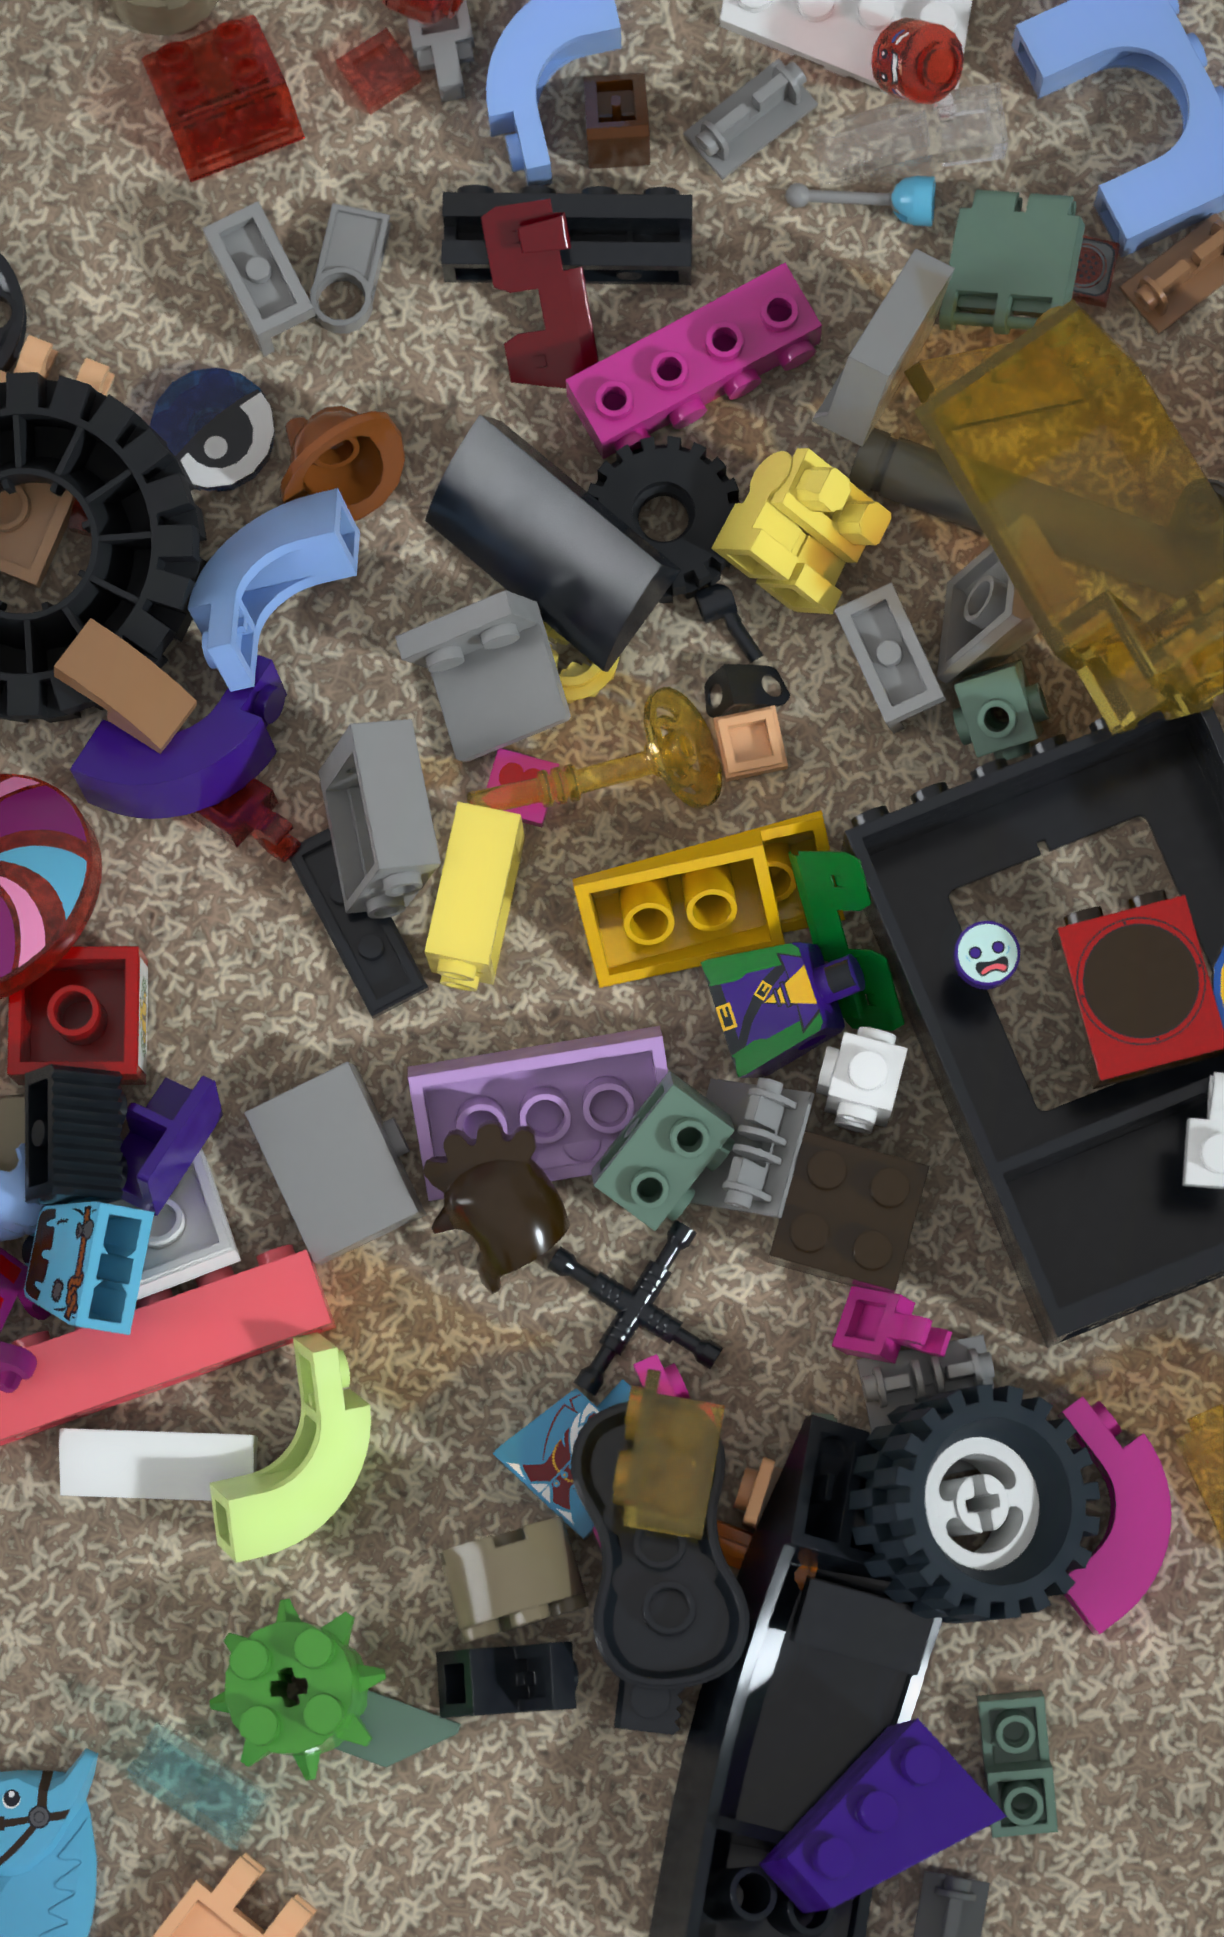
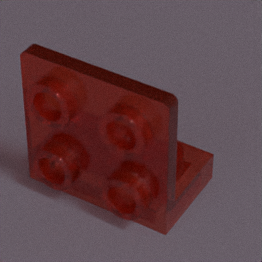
[141,15,305,183]

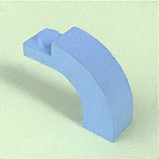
[486,0,622,186]
[188,488,360,692]

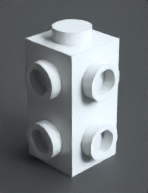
[816,1027,908,1134]

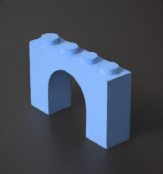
[1012,0,1224,258]

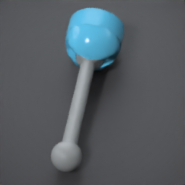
[786,175,936,226]

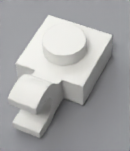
[1182,1072,1224,1189]

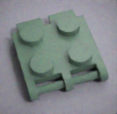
[939,189,1085,339]

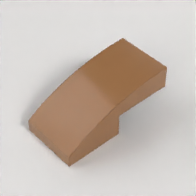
[54,618,197,754]

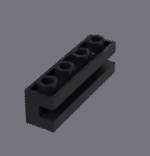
[441,185,693,285]

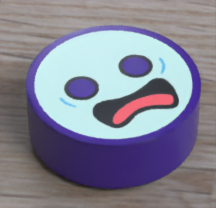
[953,921,1021,989]

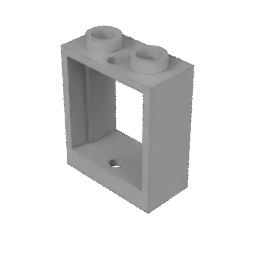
[318,719,441,919]

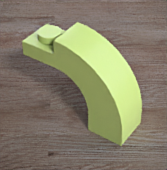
[209,1332,371,1563]

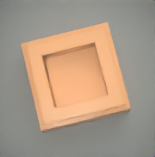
[713,705,788,782]

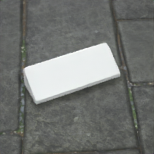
[59,1428,258,1501]

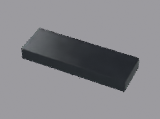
[285,828,429,1019]

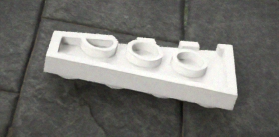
[720,0,972,121]

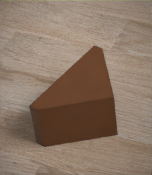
[583,73,650,169]

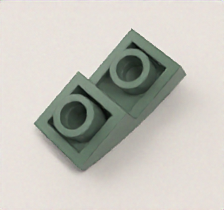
[977,1690,1058,1838]

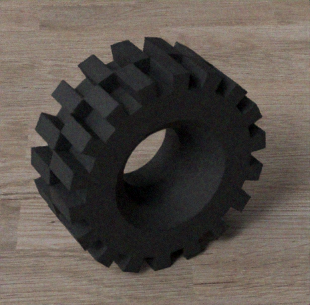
[588,436,740,603]

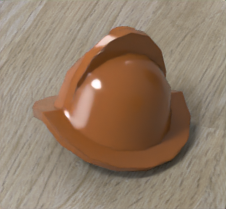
[280,406,406,521]

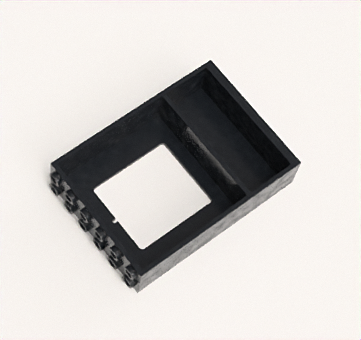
[841,687,1224,1348]

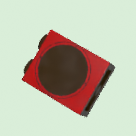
[1051,890,1224,1089]

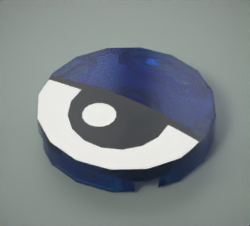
[150,368,275,492]

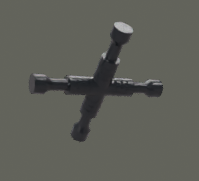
[547,1220,723,1396]

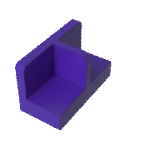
[120,1076,223,1216]

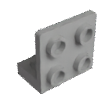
[395,590,571,762]

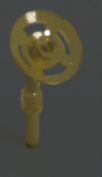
[467,687,722,811]

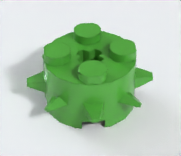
[210,1599,386,1781]

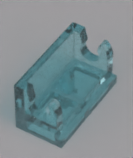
[126,1722,272,1851]

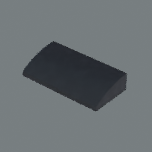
[425,414,681,672]

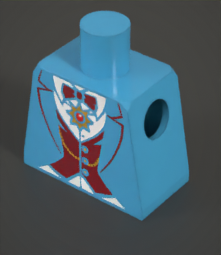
[493,1379,644,1541]

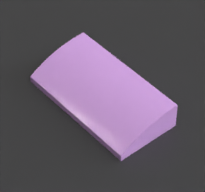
[408,1026,668,1201]

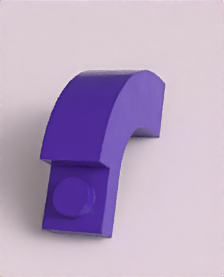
[70,654,287,819]

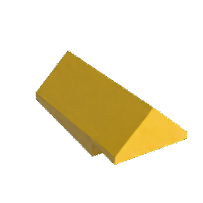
[572,810,845,988]

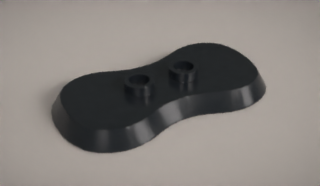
[571,1398,749,1690]

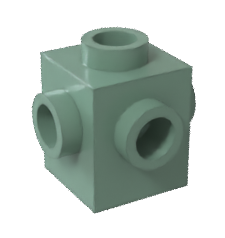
[953,659,1050,761]

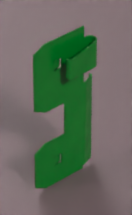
[788,851,905,1031]

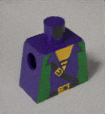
[701,942,865,1078]

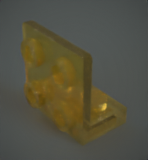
[613,1369,725,1540]

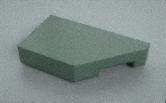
[334,1690,462,1767]

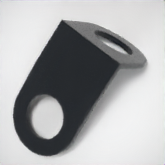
[704,664,790,718]

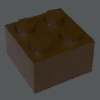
[768,1131,930,1293]

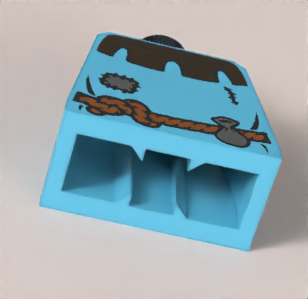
[22,1201,154,1335]

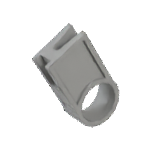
[310,203,391,334]

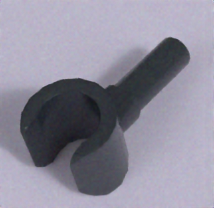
[695,584,763,663]

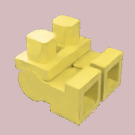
[711,448,891,614]

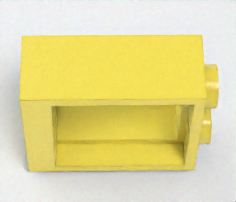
[424,802,525,992]

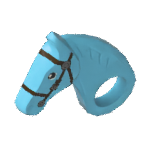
[0,1748,99,1937]

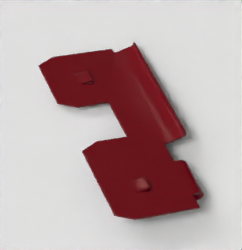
[481,198,599,389]

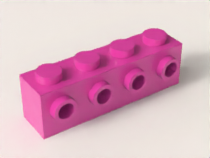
[566,263,822,459]

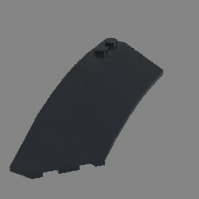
[649,1415,942,1937]

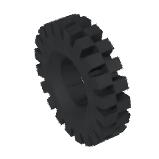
[0,372,207,723]

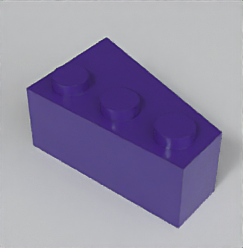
[758,1718,1007,1914]

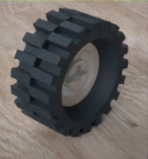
[849,1384,1100,1624]

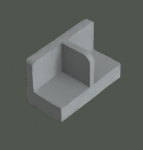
[202,201,316,357]
[834,582,946,734]

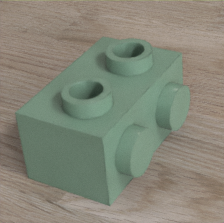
[591,1070,735,1231]

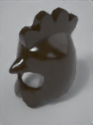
[423,1120,570,1294]

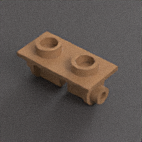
[1119,213,1224,335]

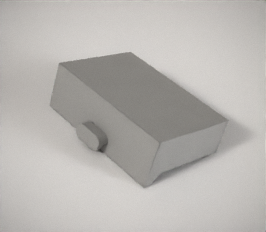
[812,248,955,447]
[244,1061,426,1265]

